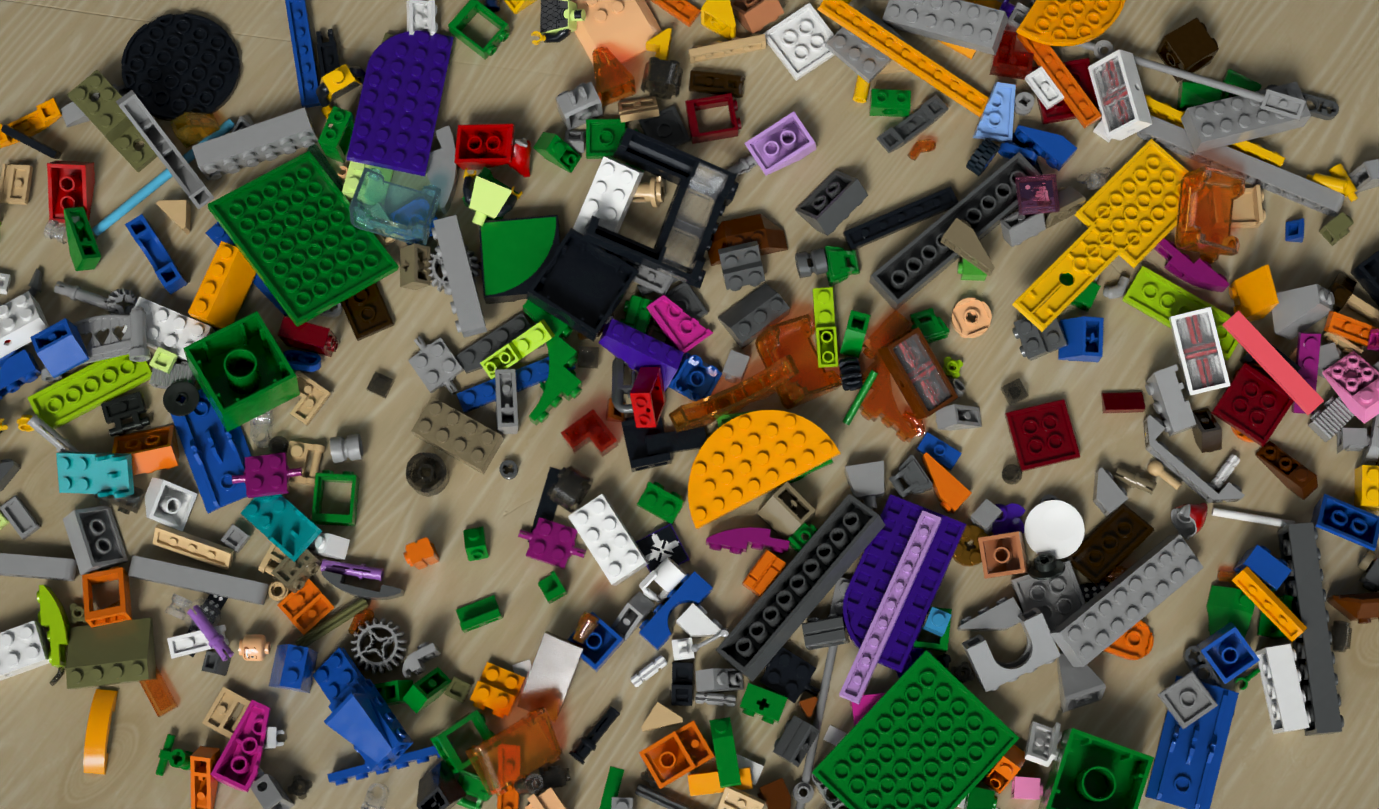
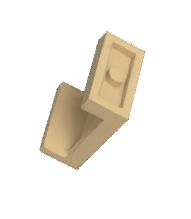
[1208,184,1266,229]
[1322,294,1379,356]

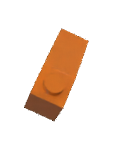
[922,452,972,514]
[190,746,220,809]

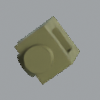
[1319,212,1354,246]

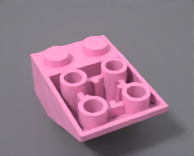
[1322,351,1379,424]

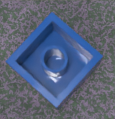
[1233,545,1292,592]
[567,612,624,672]
[1197,622,1260,684]

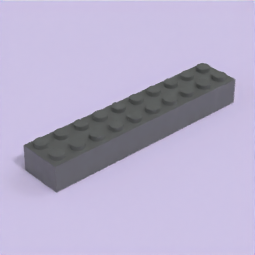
[869,152,1046,311]
[716,494,885,682]
[1277,522,1344,736]

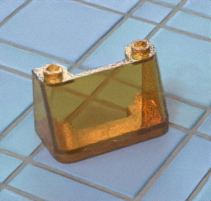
[1175,166,1245,256]
[755,314,842,409]
[465,707,562,797]

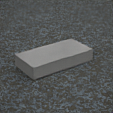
[0,495,41,540]

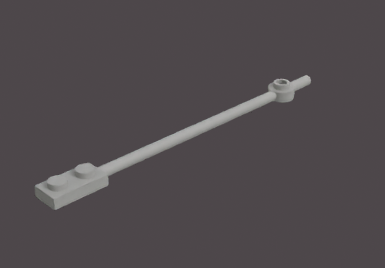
[1075,40,1307,121]
[793,577,851,809]

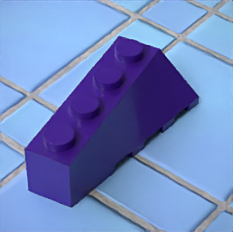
[598,318,684,392]

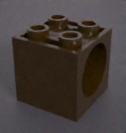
[1156,18,1219,83]

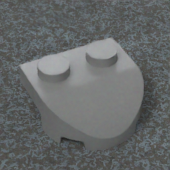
[402,642,441,678]

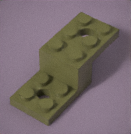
[67,70,158,173]

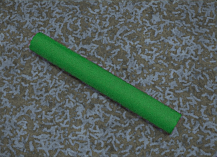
[842,369,878,425]

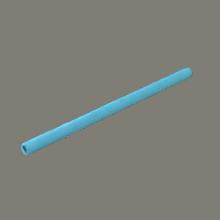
[92,119,235,237]

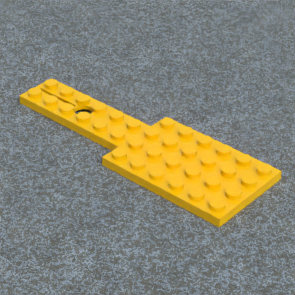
[1012,139,1211,332]

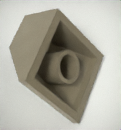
[1045,186,1086,229]

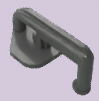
[612,358,636,413]

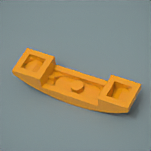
[0,98,62,148]
[84,689,118,775]

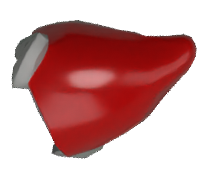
[508,138,532,178]
[1170,503,1208,540]

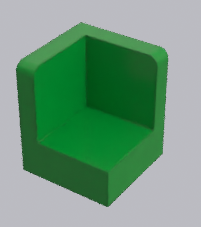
[538,571,567,604]

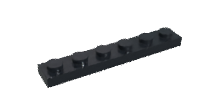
[843,186,958,250]

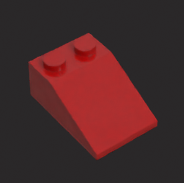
[454,124,515,170]
[47,160,95,223]

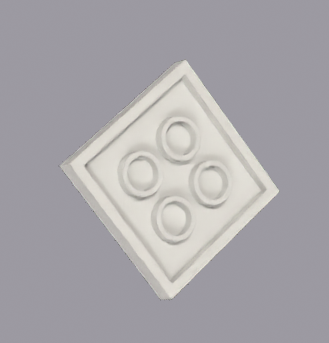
[763,3,835,81]

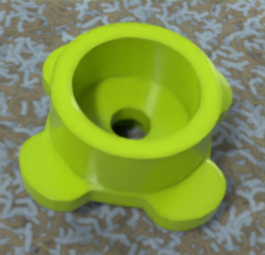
[942,357,963,379]

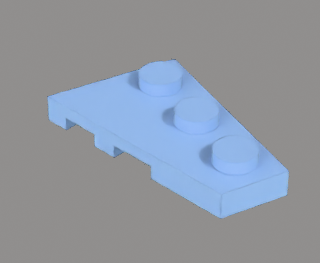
[973,82,1016,143]

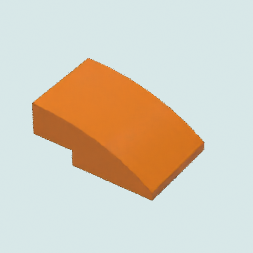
[639,720,715,789]

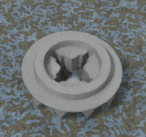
[107,288,137,315]

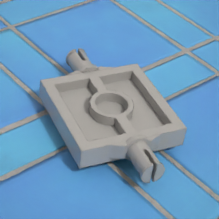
[408,336,464,395]

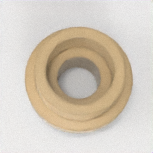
[268,580,289,601]

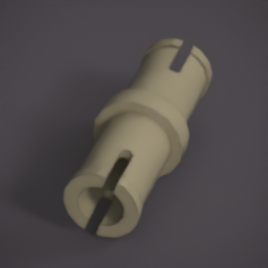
[1114,467,1157,495]

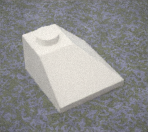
[145,477,197,532]

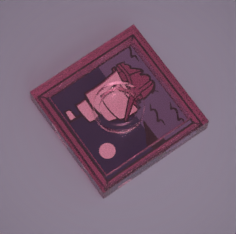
[1015,174,1060,215]

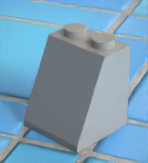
[1272,284,1335,340]

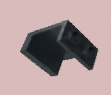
[621,416,671,472]

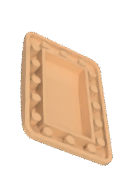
[571,0,662,72]

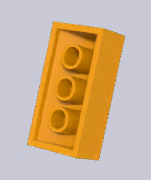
[188,241,257,329]

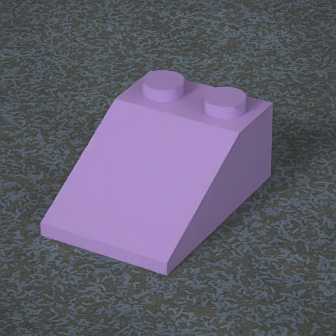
[744,111,817,176]

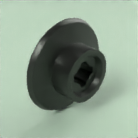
[163,381,199,416]
[1028,553,1065,580]

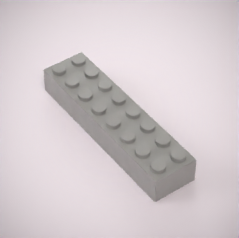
[1050,534,1204,667]

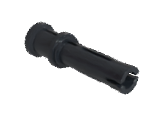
[569,706,620,765]

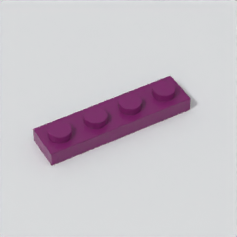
[1292,332,1321,414]

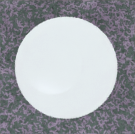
[1024,500,1085,560]

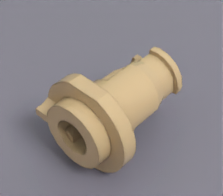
[632,176,665,208]

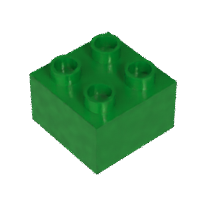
[183,311,300,432]
[1038,728,1154,809]

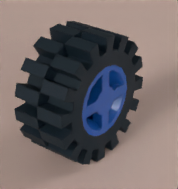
[966,138,1000,176]

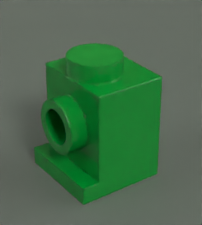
[787,523,818,553]

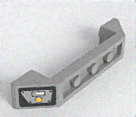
[1143,415,1245,503]

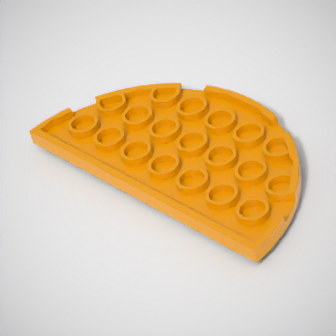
[1016,0,1126,46]
[688,410,841,529]

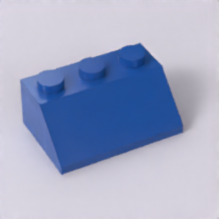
[1311,494,1379,551]

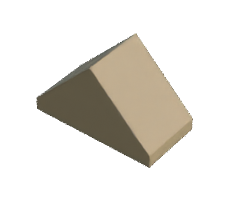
[156,200,191,235]
[641,702,683,732]

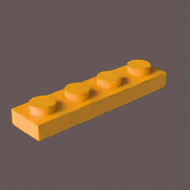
[1232,566,1307,642]

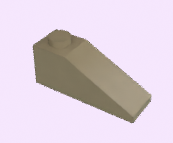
[941,218,995,276]

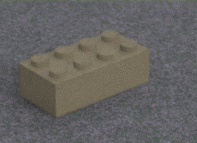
[411,397,504,474]

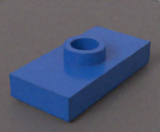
[916,432,962,471]

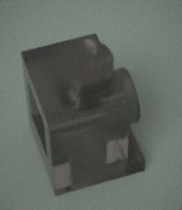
[539,765,571,790]

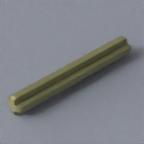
[295,598,369,647]

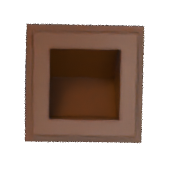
[606,398,625,422]
[798,697,818,719]

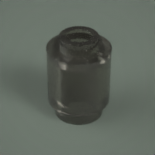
[1330,621,1352,652]
[514,773,543,795]

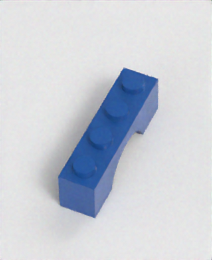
[125,214,188,294]
[639,571,713,651]

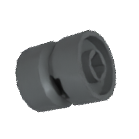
[795,248,828,278]

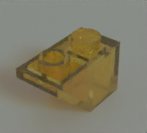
[170,112,220,148]

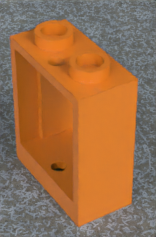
[82,566,132,628]

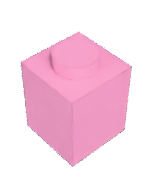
[1011,776,1043,800]

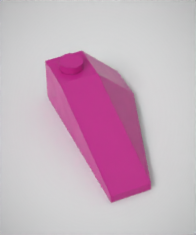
[210,700,271,792]

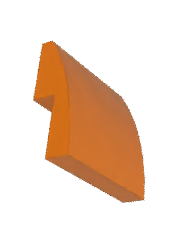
[277,578,335,635]

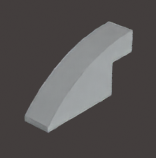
[426,125,459,215]

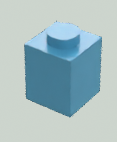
[922,607,952,637]

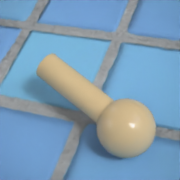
[1147,460,1182,490]

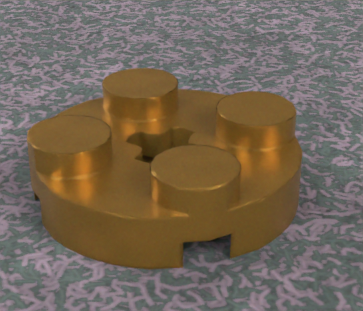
[953,525,988,567]

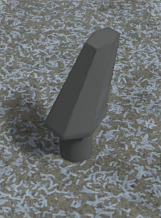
[28,268,43,297]

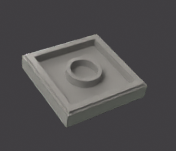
[1158,671,1218,729]

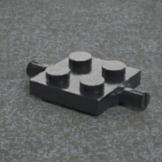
[760,647,820,703]

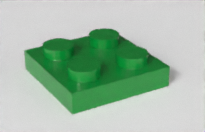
[586,119,625,159]

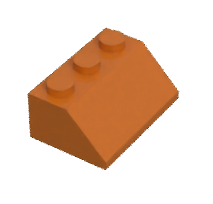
[112,424,180,476]

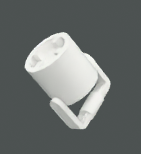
[639,557,686,603]

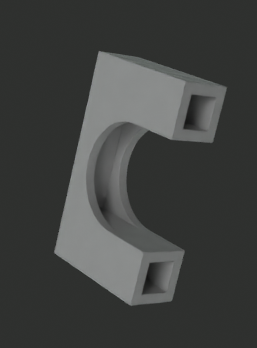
[962,607,1061,692]

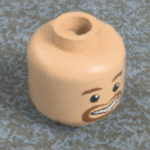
[239,634,271,661]

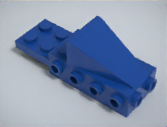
[312,647,413,771]

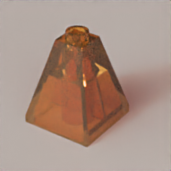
[592,47,636,107]

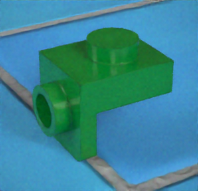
[463,526,489,561]

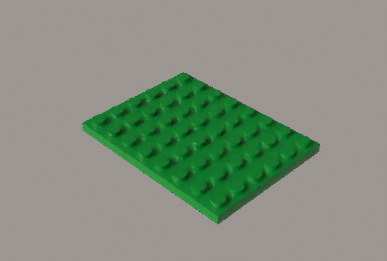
[208,151,399,327]
[811,650,1019,809]

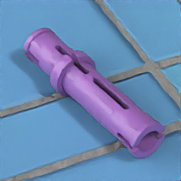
[321,559,384,581]
[187,605,234,661]

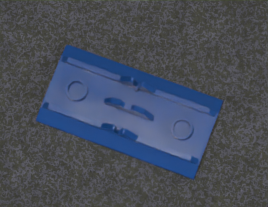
[171,389,252,514]
[1145,676,1239,809]

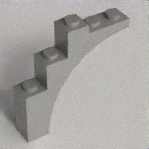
[116,90,214,210]

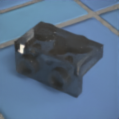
[95,486,146,515]

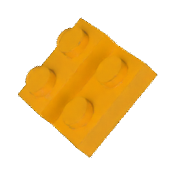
[470,662,526,718]

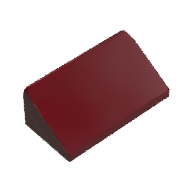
[1101,392,1146,413]

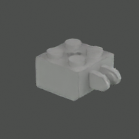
[556,82,603,131]

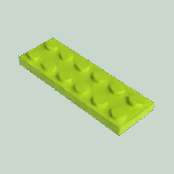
[1122,266,1239,361]
[27,354,152,433]

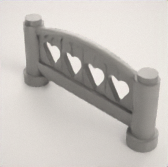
[41,307,150,382]

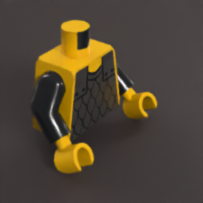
[316,64,365,119]

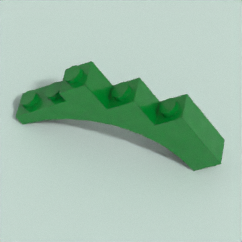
[523,300,582,426]

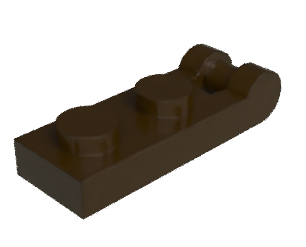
[689,70,745,98]

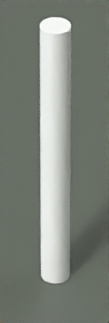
[1211,508,1295,527]

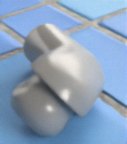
[1103,276,1130,299]

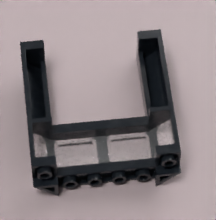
[582,127,739,289]

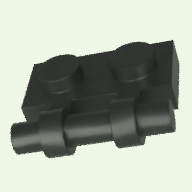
[101,391,151,437]

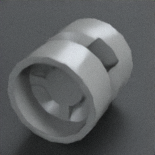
[330,433,363,463]

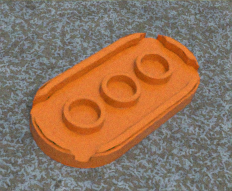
[1104,620,1154,660]

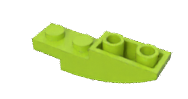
[812,287,838,368]
[480,319,555,379]
[37,585,70,668]

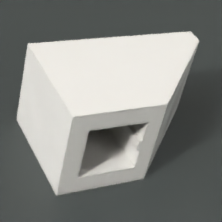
[307,533,350,560]
[676,603,723,637]

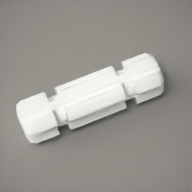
[1210,454,1240,490]
[630,655,667,687]

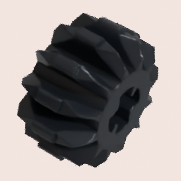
[838,356,863,391]

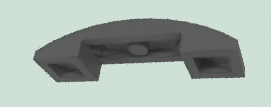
[877,94,949,153]
[322,570,405,600]

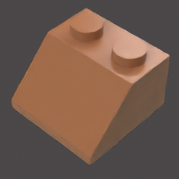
[731,0,784,34]
[978,531,1028,579]

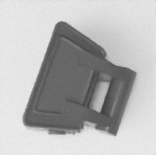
[889,455,933,498]

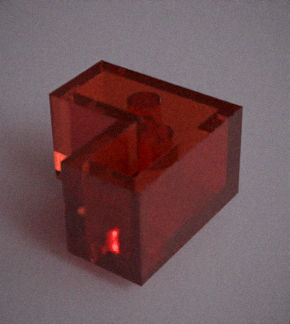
[989,31,1034,80]
[561,409,618,457]

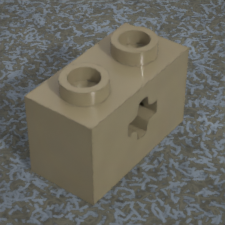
[400,243,431,290]

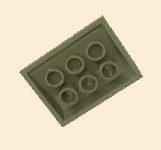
[66,617,157,689]

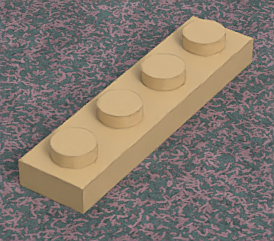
[688,34,766,64]
[153,524,234,570]

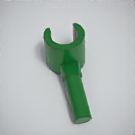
[1234,668,1260,690]

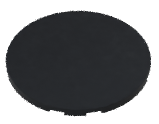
[121,13,240,122]

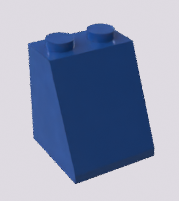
[269,644,318,693]

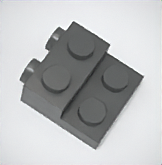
[718,241,765,291]
[1012,317,1068,361]

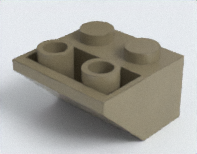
[757,482,816,540]

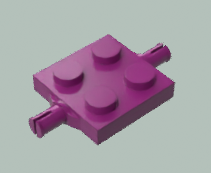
[232,453,302,498]
[518,517,586,569]

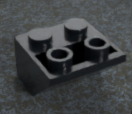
[416,760,467,809]

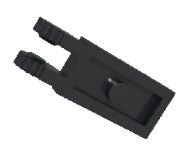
[316,29,340,77]

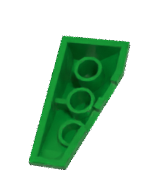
[1206,585,1255,672]

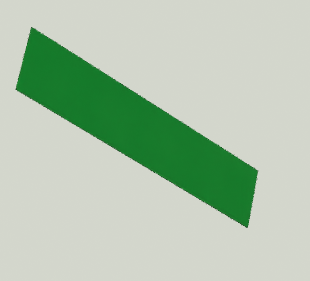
[599,766,624,809]

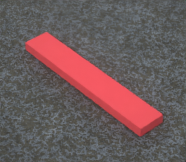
[1222,311,1324,415]

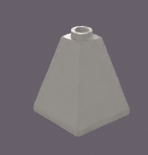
[1057,650,1106,713]

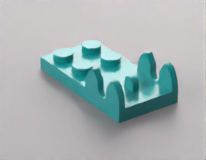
[56,451,134,498]
[241,494,322,562]

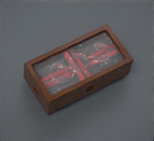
[877,327,958,420]

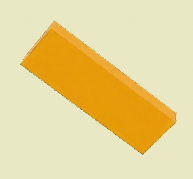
[688,767,753,796]

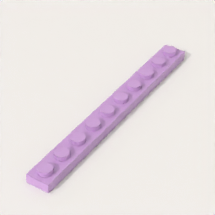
[839,510,942,705]

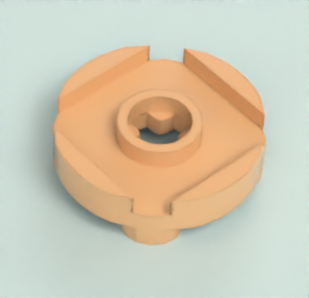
[951,297,992,338]

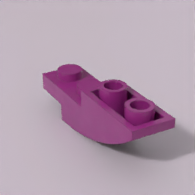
[1154,238,1230,292]
[706,527,790,555]

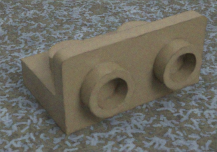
[271,549,322,593]

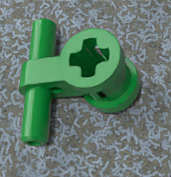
[156,734,193,776]

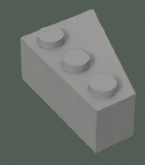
[1145,364,1196,437]

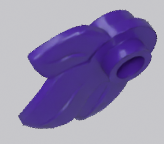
[992,503,1025,535]

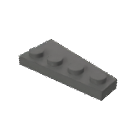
[455,313,544,374]

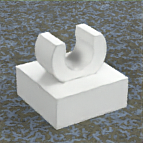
[672,637,695,661]
[263,727,284,749]

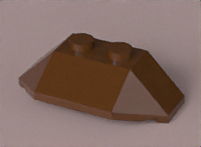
[708,214,788,266]
[1327,592,1379,624]

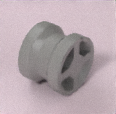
[1014,92,1034,116]

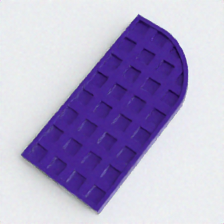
[347,30,454,176]
[843,494,966,673]

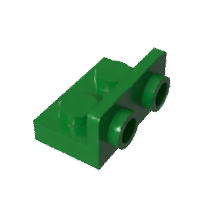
[637,481,684,525]

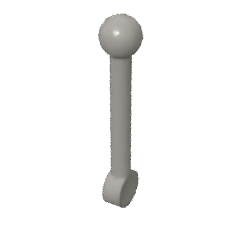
[691,628,729,652]

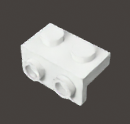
[407,0,438,36]
[1024,721,1062,767]

